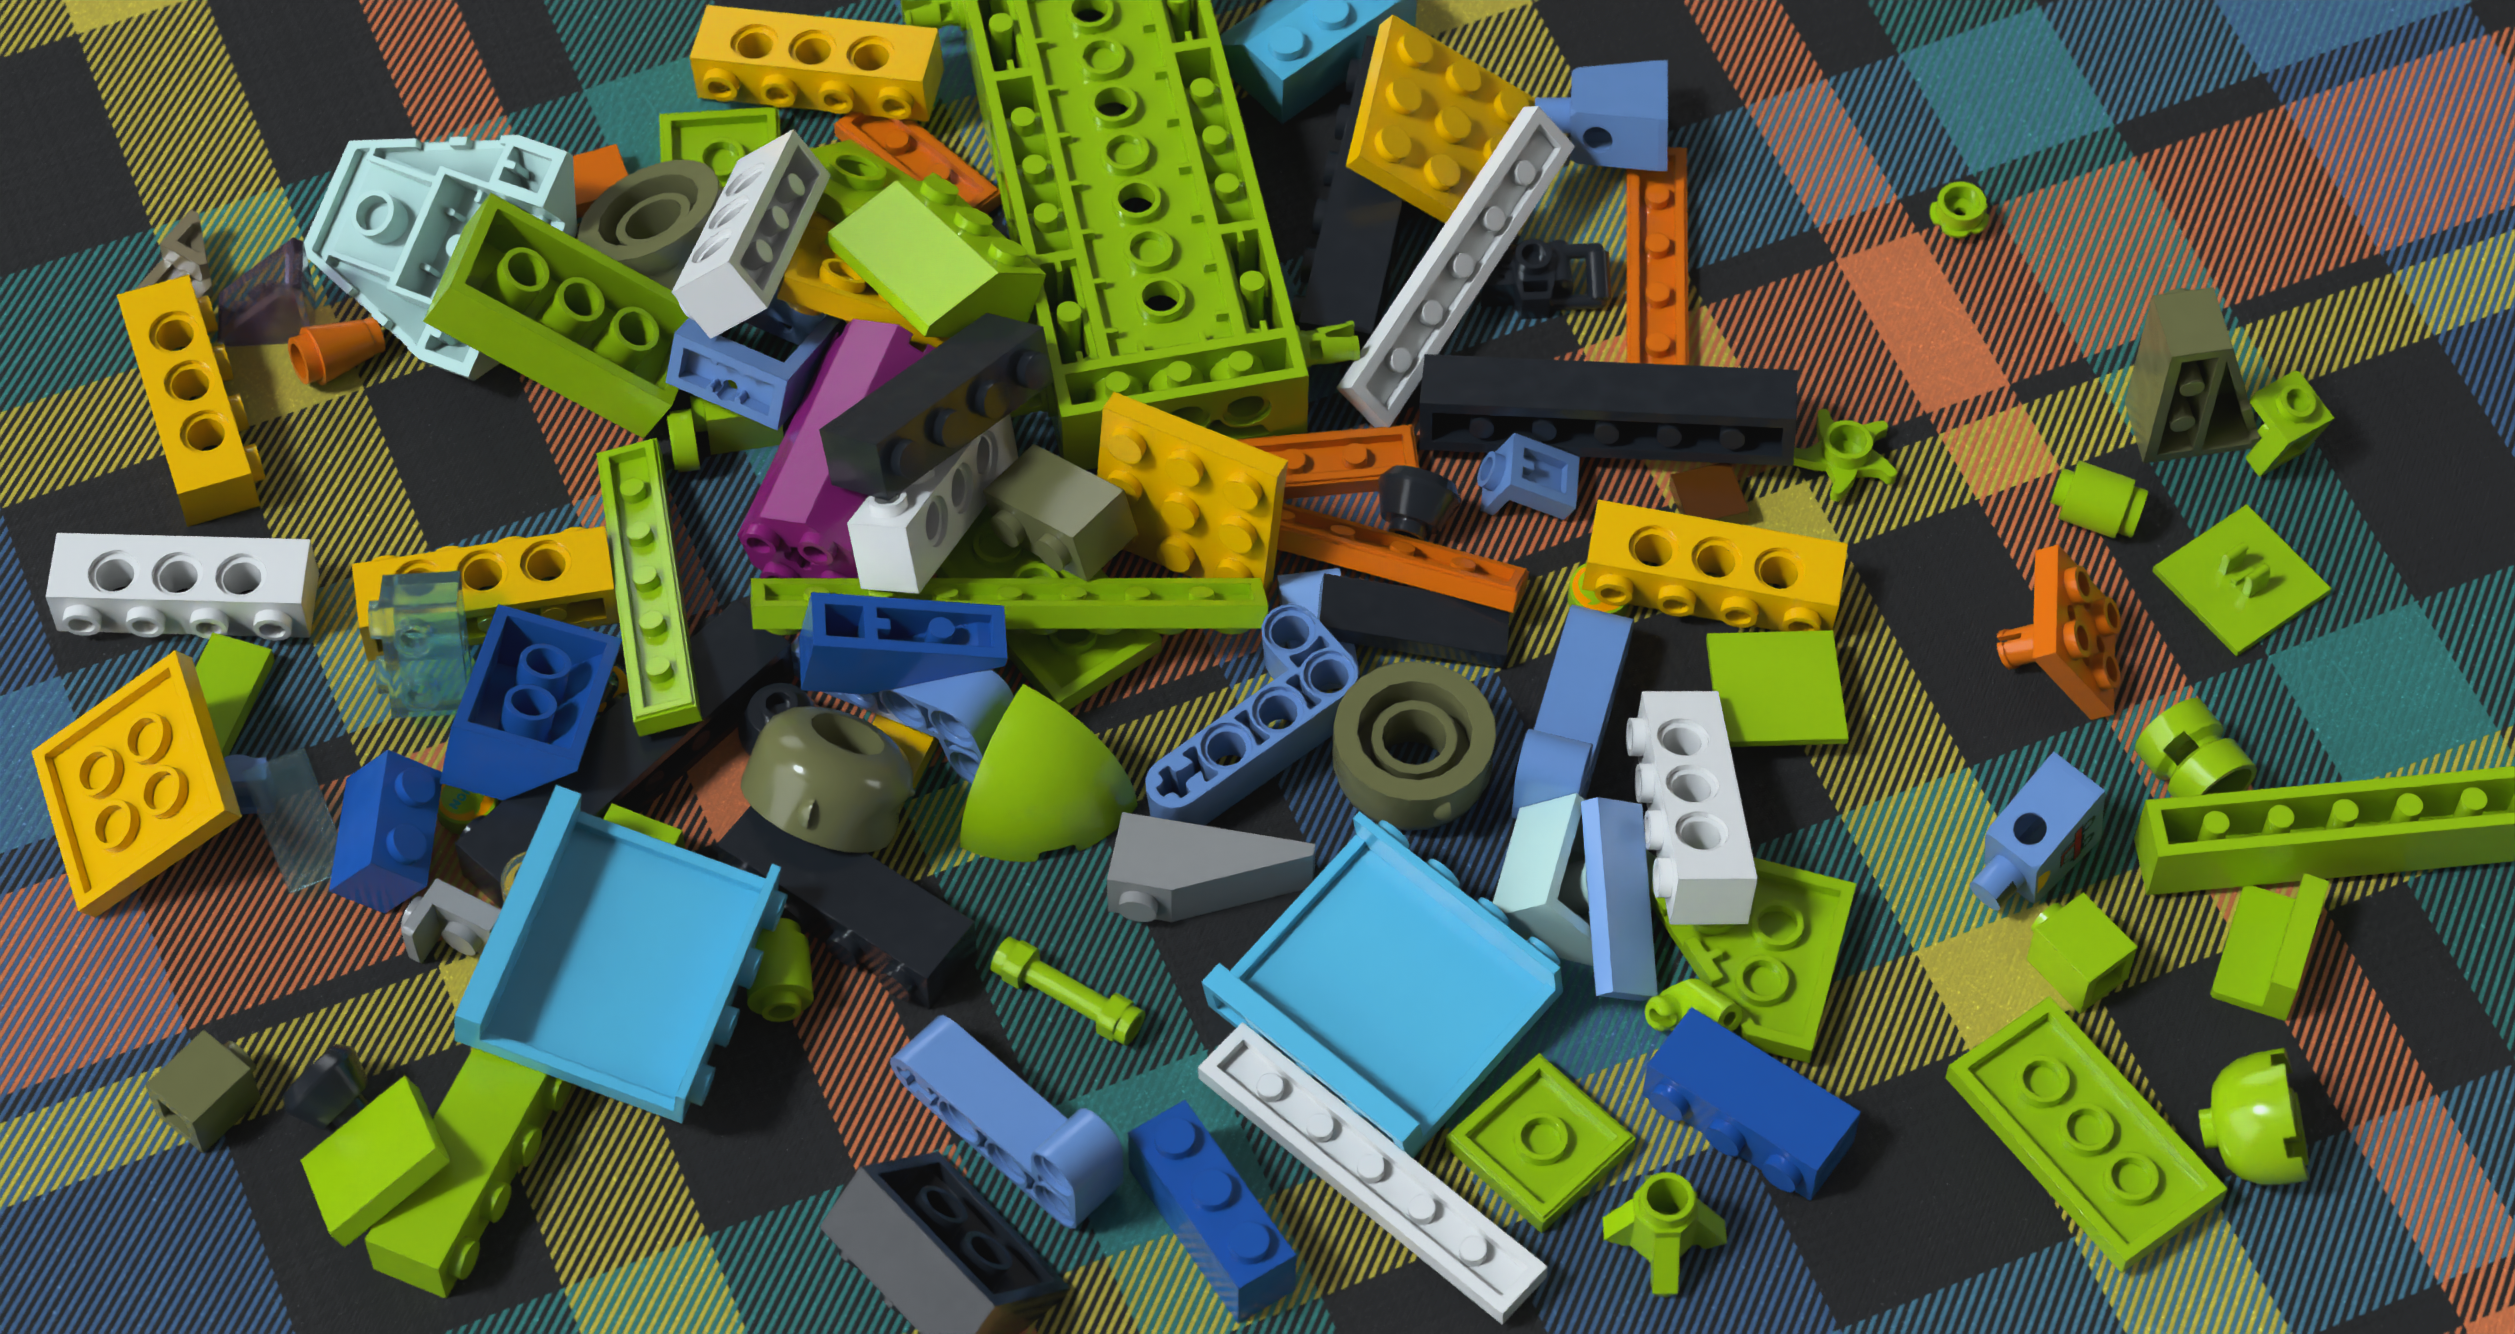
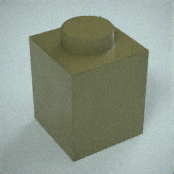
[145,1030,261,1154]

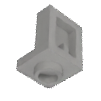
[401,878,501,963]

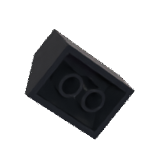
[819,1151,1071,1334]

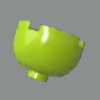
[2199,1048,2310,1185]

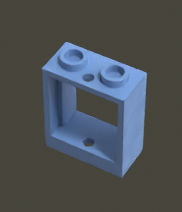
[665,288,847,430]

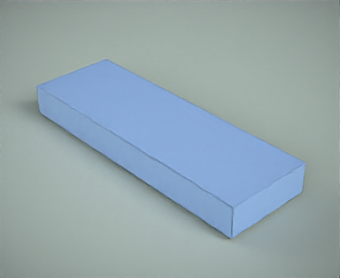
[1581,797,1658,1001]

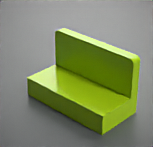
[2211,873,2330,1021]

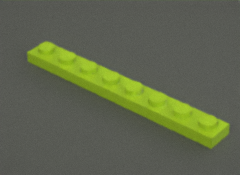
[750,578,1269,635]

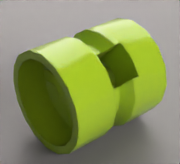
[2134,698,2257,797]

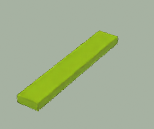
[596,438,702,737]

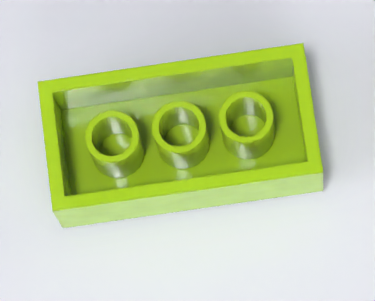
[423,193,689,438]

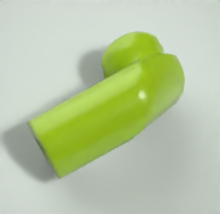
[1645,979,1743,1032]

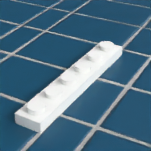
[1337,106,1575,427]
[1198,1022,1547,1324]

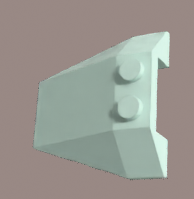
[300,135,577,381]

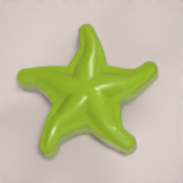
[1794,409,1897,501]

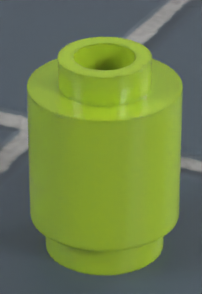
[2050,460,2148,539]
[746,918,814,1022]

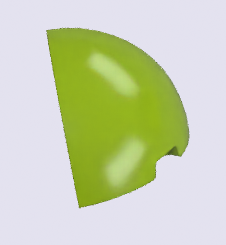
[960,684,1137,862]

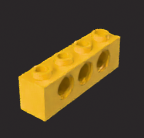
[689,5,944,122]
[117,275,266,527]
[1582,499,1848,631]
[352,526,620,661]

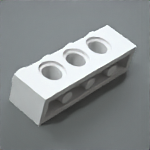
[672,129,831,339]
[847,414,1018,594]
[46,533,319,641]
[1626,691,1758,925]

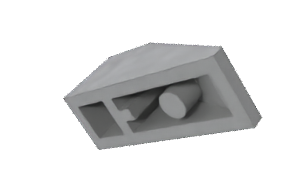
[1107,812,1316,922]

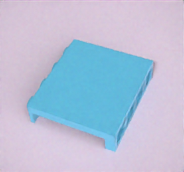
[454,785,787,1124]
[1202,811,1563,1158]

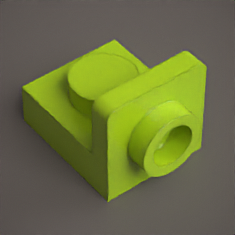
[2245,371,2334,477]

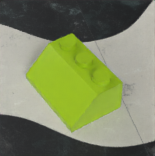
[824,176,1046,337]

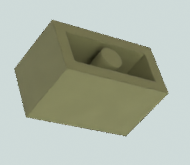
[983,444,1138,582]

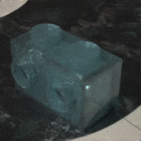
[368,571,472,718]

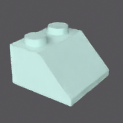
[1493,793,1657,966]

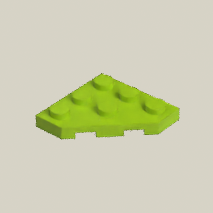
[1649,857,1857,1063]

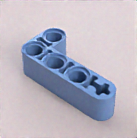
[1145,604,1358,826]
[1512,604,1634,819]
[791,635,1014,784]
[890,1015,1124,1229]

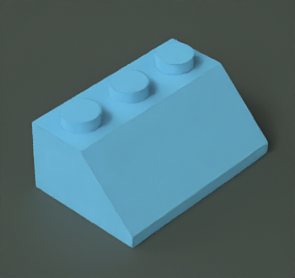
[1220,0,1417,124]

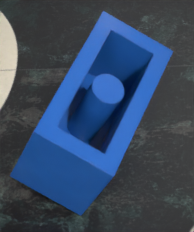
[329,750,442,914]

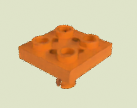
[1997,544,2121,720]

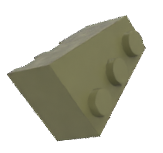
[2125,287,2260,464]

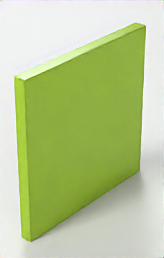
[2152,504,2332,657]
[1706,630,1849,747]

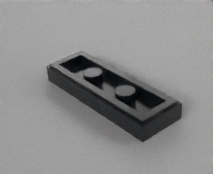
[1317,573,1510,668]

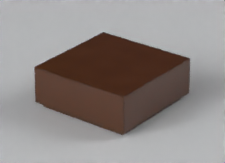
[1669,463,1749,524]

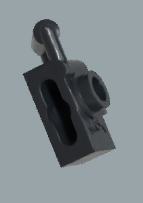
[1480,239,1612,319]

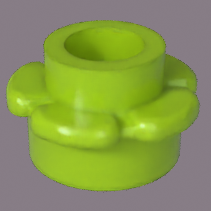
[1929,182,1989,238]

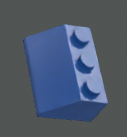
[440,604,622,800]

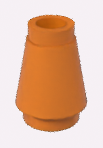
[288,317,385,386]

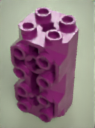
[737,319,935,578]

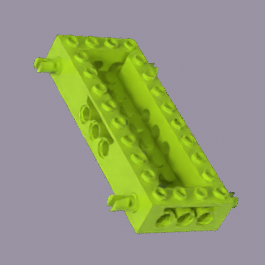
[900,0,1360,470]

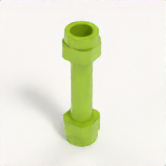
[990,936,1145,1046]

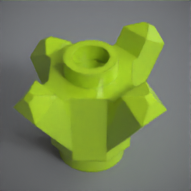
[1603,1172,1727,1297]

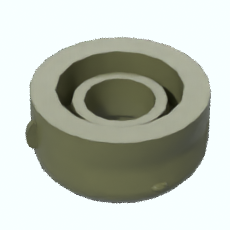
[578,160,725,290]
[1332,661,1496,831]
[740,706,915,853]

